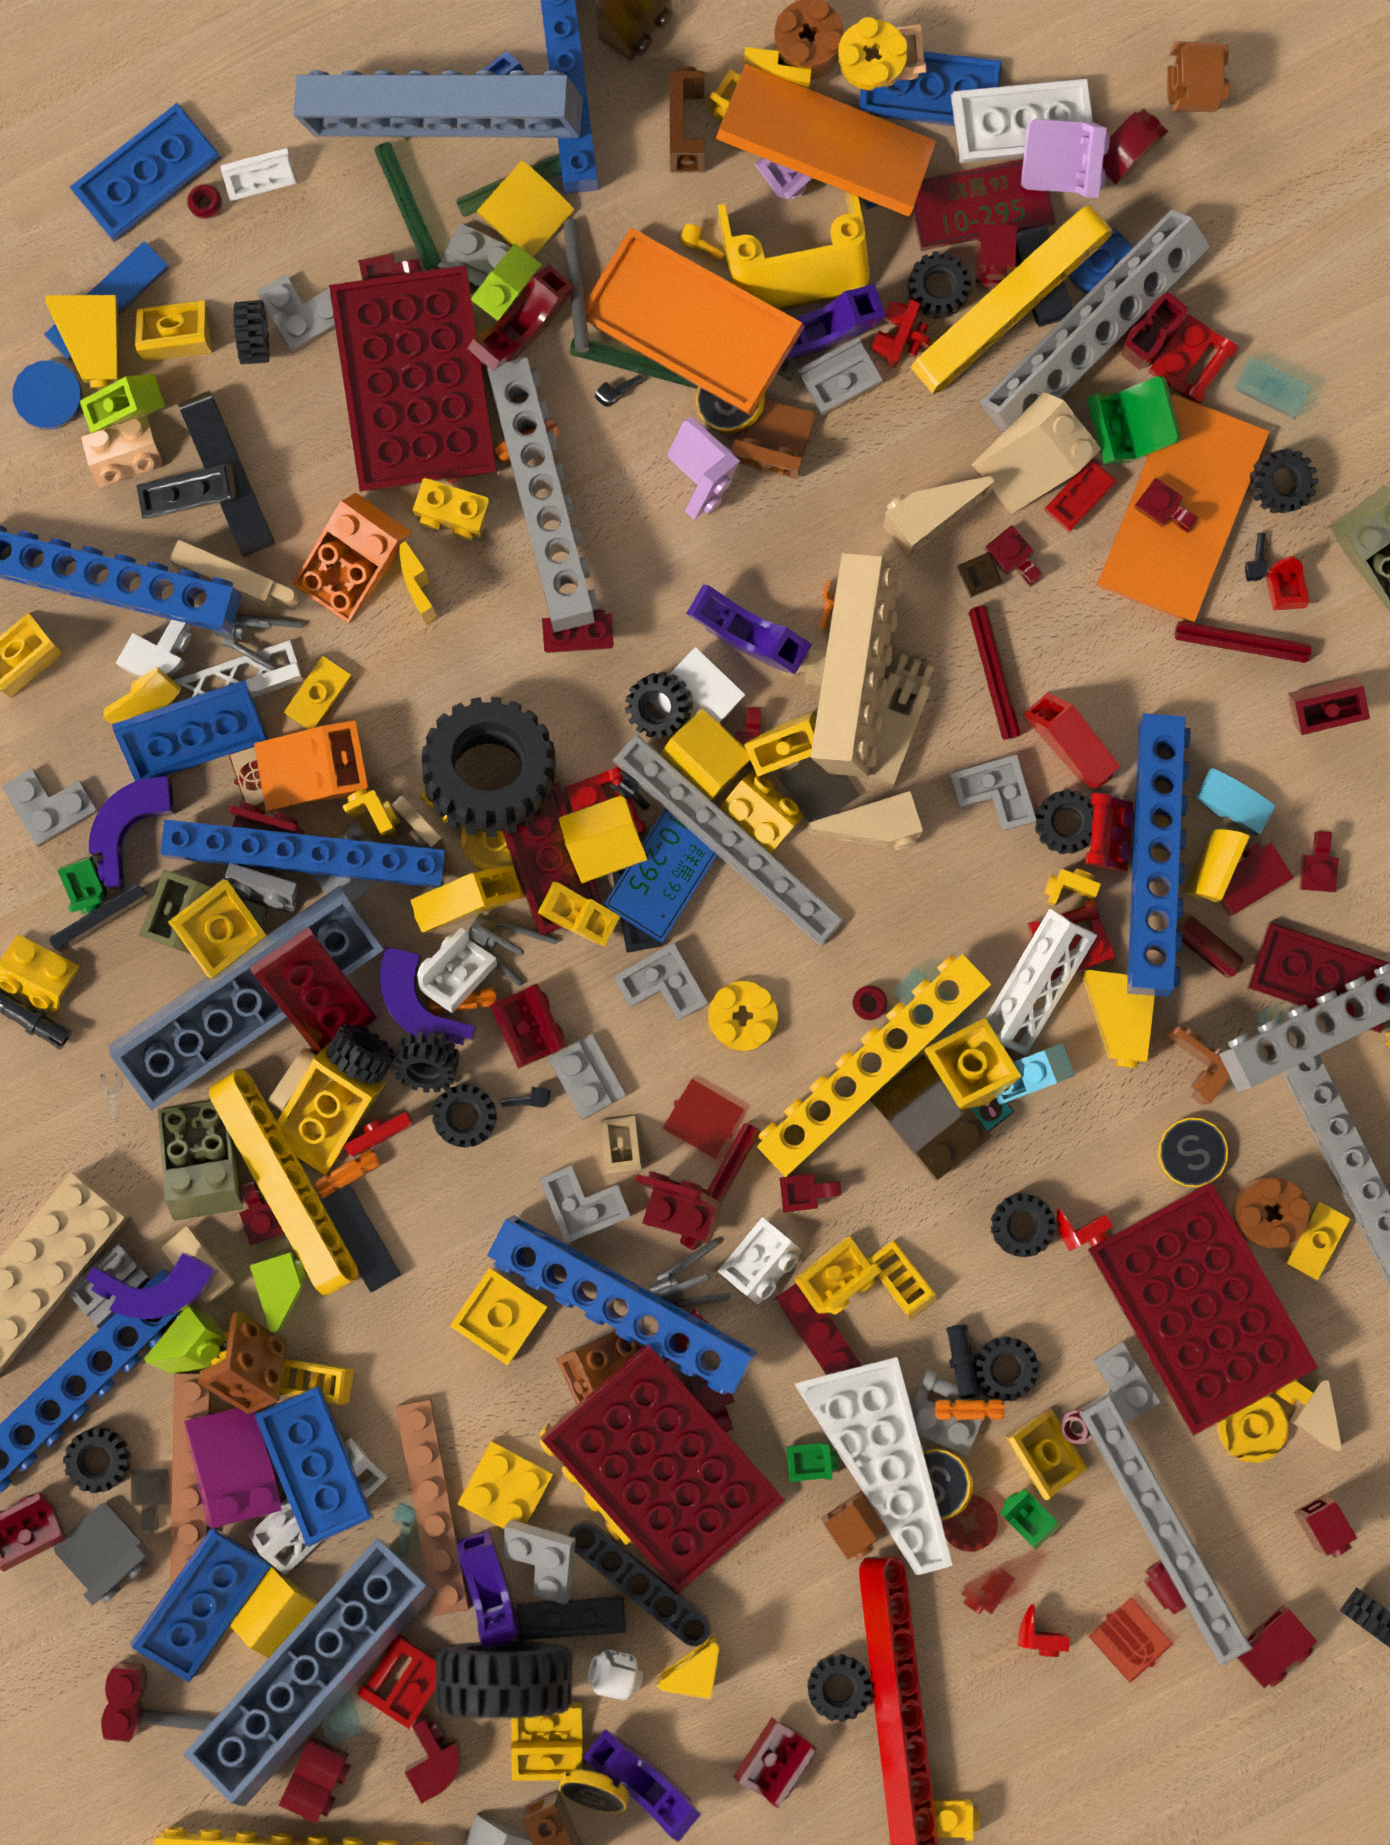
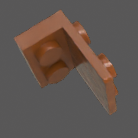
[732,399,815,480]
[1166,1026,1230,1105]
[198,1311,286,1414]
[556,1331,641,1404]

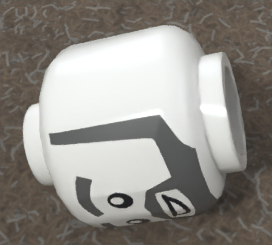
[588,1650,643,1700]

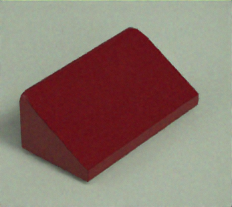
[1178,916,1244,979]

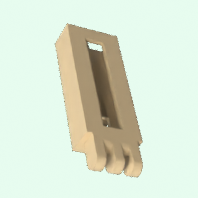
[169,540,298,609]
[867,654,934,787]

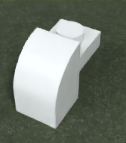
[116,620,191,678]

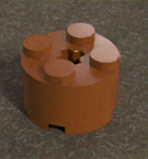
[774,0,843,79]
[1167,41,1230,112]
[1233,1177,1310,1248]

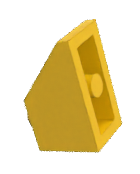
[744,711,816,777]

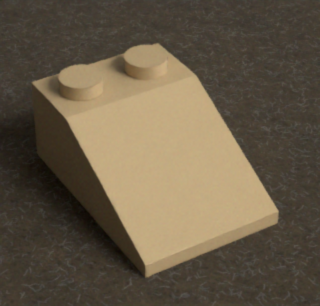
[971,392,1101,514]
[883,476,995,558]
[807,791,923,851]

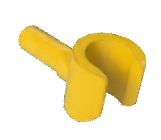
[680,223,725,261]

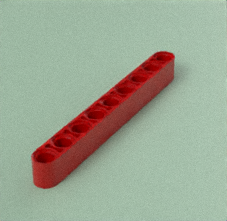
[859,1556,939,1845]

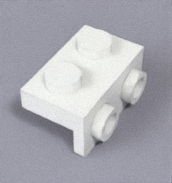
[417,927,497,1013]

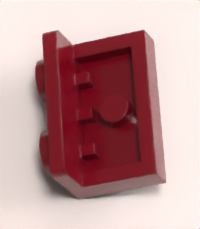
[542,610,614,653]
[490,984,565,1069]
[0,1493,67,1572]
[733,1717,816,1808]

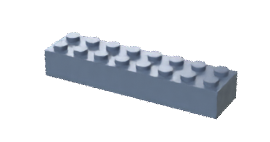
[294,70,583,138]
[108,885,384,1111]
[183,1538,438,1807]

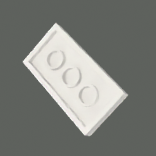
[951,79,1093,163]

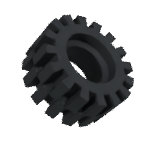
[908,251,971,319]
[233,300,270,365]
[1249,449,1318,514]
[625,672,693,738]
[1035,789,1094,854]
[326,1023,395,1085]
[393,1032,460,1093]
[432,1084,497,1148]
[991,1194,1056,1257]
[975,1336,1040,1401]
[63,1428,131,1494]
[1340,1588,1390,1648]
[807,1654,872,1722]

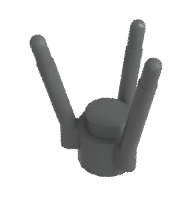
[214,612,305,671]
[468,913,558,986]
[649,1239,731,1308]

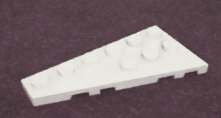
[794,1357,953,1575]

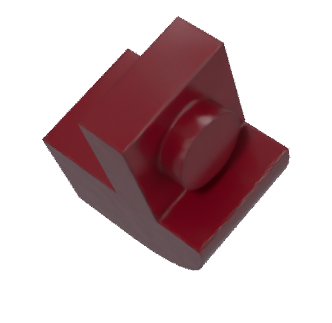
[1102,109,1169,184]
[404,1715,461,1804]

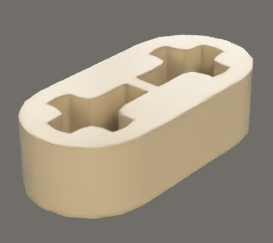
[268,1048,317,1112]

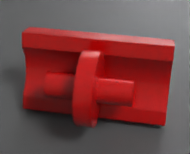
[872,300,933,368]

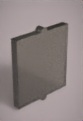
[779,757,860,823]

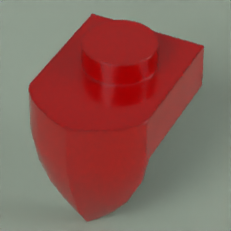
[1266,555,1310,611]
[1057,1208,1113,1251]
[1018,1604,1070,1657]

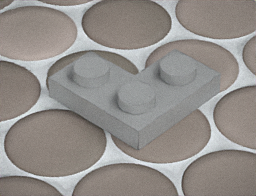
[257,275,335,353]
[949,754,1036,832]
[2,768,99,847]
[613,943,708,1021]
[539,1165,631,1244]
[1081,1341,1160,1424]
[503,1520,576,1605]

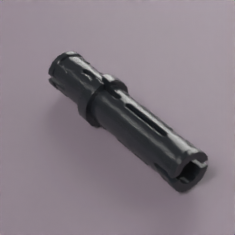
[0,988,72,1050]

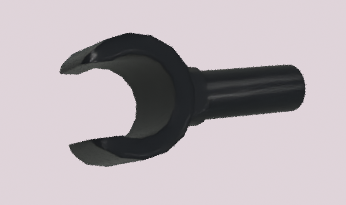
[595,375,643,407]
[1245,532,1267,581]
[610,772,650,810]
[501,1087,551,1108]

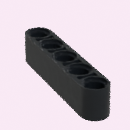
[178,390,275,558]
[569,1520,710,1647]

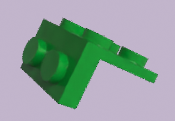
[1087,376,1181,464]

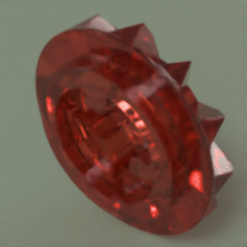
[942,1495,998,1552]

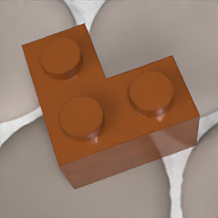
[821,1490,890,1560]

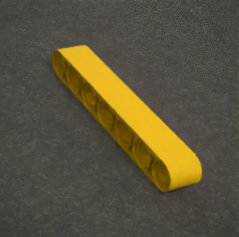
[911,205,1113,394]
[209,1069,358,1296]

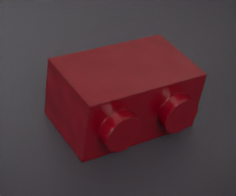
[975,224,1017,289]
[1288,677,1370,735]
[1220,842,1294,917]
[1293,1495,1358,1557]
[1237,1605,1317,1688]

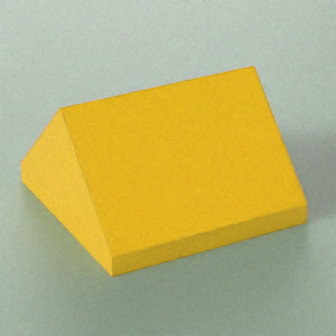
[135,300,212,362]
[0,612,63,698]
[660,708,750,801]
[559,796,647,884]
[924,1018,1021,1109]
[1004,1408,1088,1500]
[230,1566,319,1659]
[657,1634,719,1699]

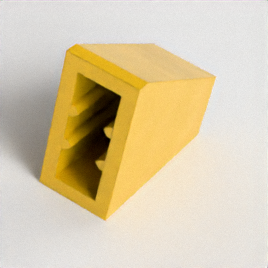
[45,295,119,389]
[410,865,525,933]
[1083,970,1155,1069]

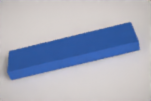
[44,241,169,361]

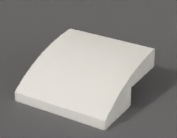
[648,647,745,730]

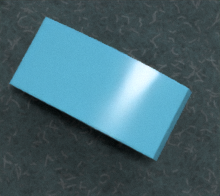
[1195,769,1276,835]

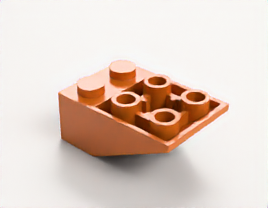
[293,493,412,624]
[254,720,369,812]

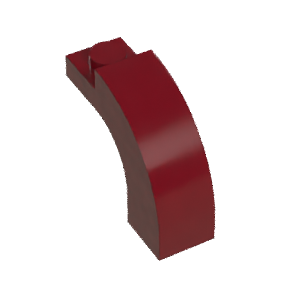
[467,265,575,371]

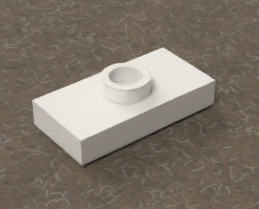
[220,148,297,201]

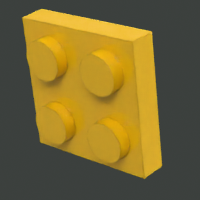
[168,879,267,979]
[450,1267,547,1366]
[458,1440,554,1529]

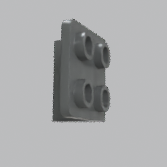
[54,1503,152,1605]

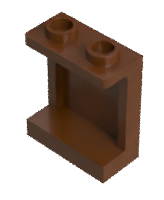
[669,66,705,173]
[523,1790,582,1845]

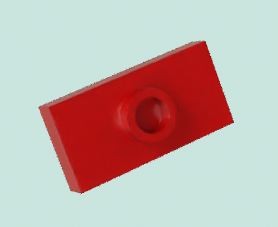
[1044,458,1117,533]
[343,1111,414,1157]

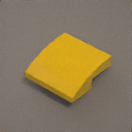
[477,160,575,258]
[400,541,438,625]
[1184,829,1249,903]
[511,1702,583,1781]

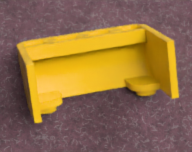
[718,192,870,311]

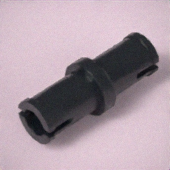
[946,1324,981,1399]

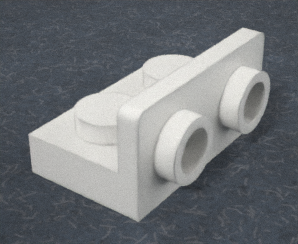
[718,1217,802,1304]

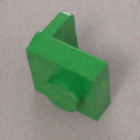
[57,855,108,914]
[786,1441,838,1482]
[1000,1488,1061,1550]

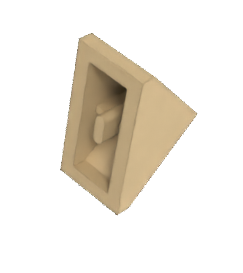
[600,1116,642,1174]
[1288,1378,1343,1451]

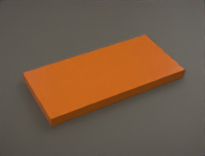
[715,63,936,217]
[585,227,805,416]
[1096,394,1270,623]

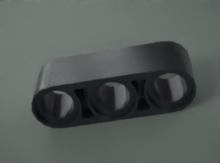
[1016,223,1072,328]

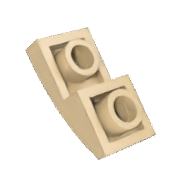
[162,1226,235,1306]

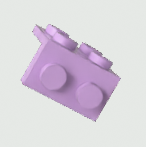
[1021,119,1109,198]
[668,417,740,521]

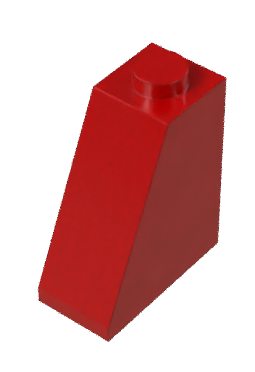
[1022,692,1120,789]

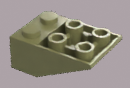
[1329,486,1390,611]
[139,870,268,955]
[158,1101,243,1221]

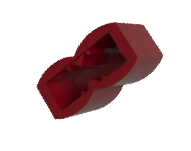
[1120,292,1188,370]
[101,1662,147,1742]
[278,1736,352,1824]

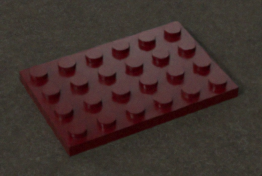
[329,265,497,492]
[1088,1182,1318,1437]
[540,1344,785,1594]

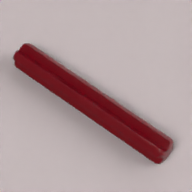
[969,605,1021,740]
[1174,621,1312,663]
[680,1123,760,1250]

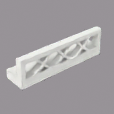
[169,640,304,705]
[985,909,1097,1055]
[248,1438,388,1575]

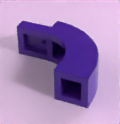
[786,284,886,359]
[686,584,812,675]
[89,776,175,889]
[380,946,476,1045]
[85,1252,219,1319]
[457,1530,520,1648]
[583,1729,701,1842]

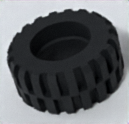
[422,697,556,837]
[435,1641,572,1719]

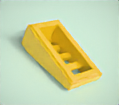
[867,1240,937,1320]
[280,1358,354,1405]

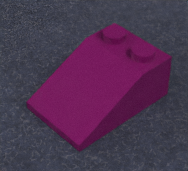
[184,1408,282,1528]

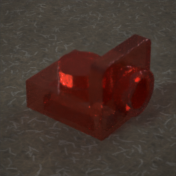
[960,1568,1015,1615]

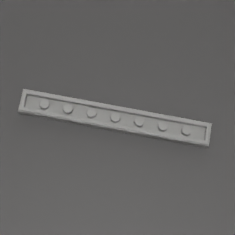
[612,734,844,946]
[1079,1396,1252,1666]

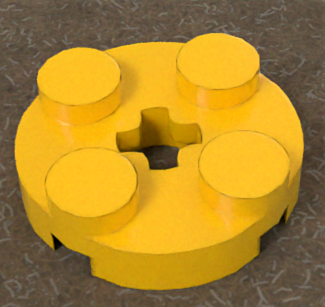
[838,17,907,90]
[708,981,778,1051]

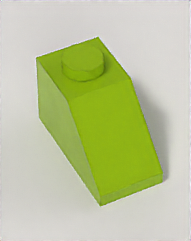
[471,243,542,321]
[80,374,165,433]
[250,1252,307,1333]
[144,1306,227,1374]

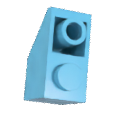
[996,1043,1075,1105]

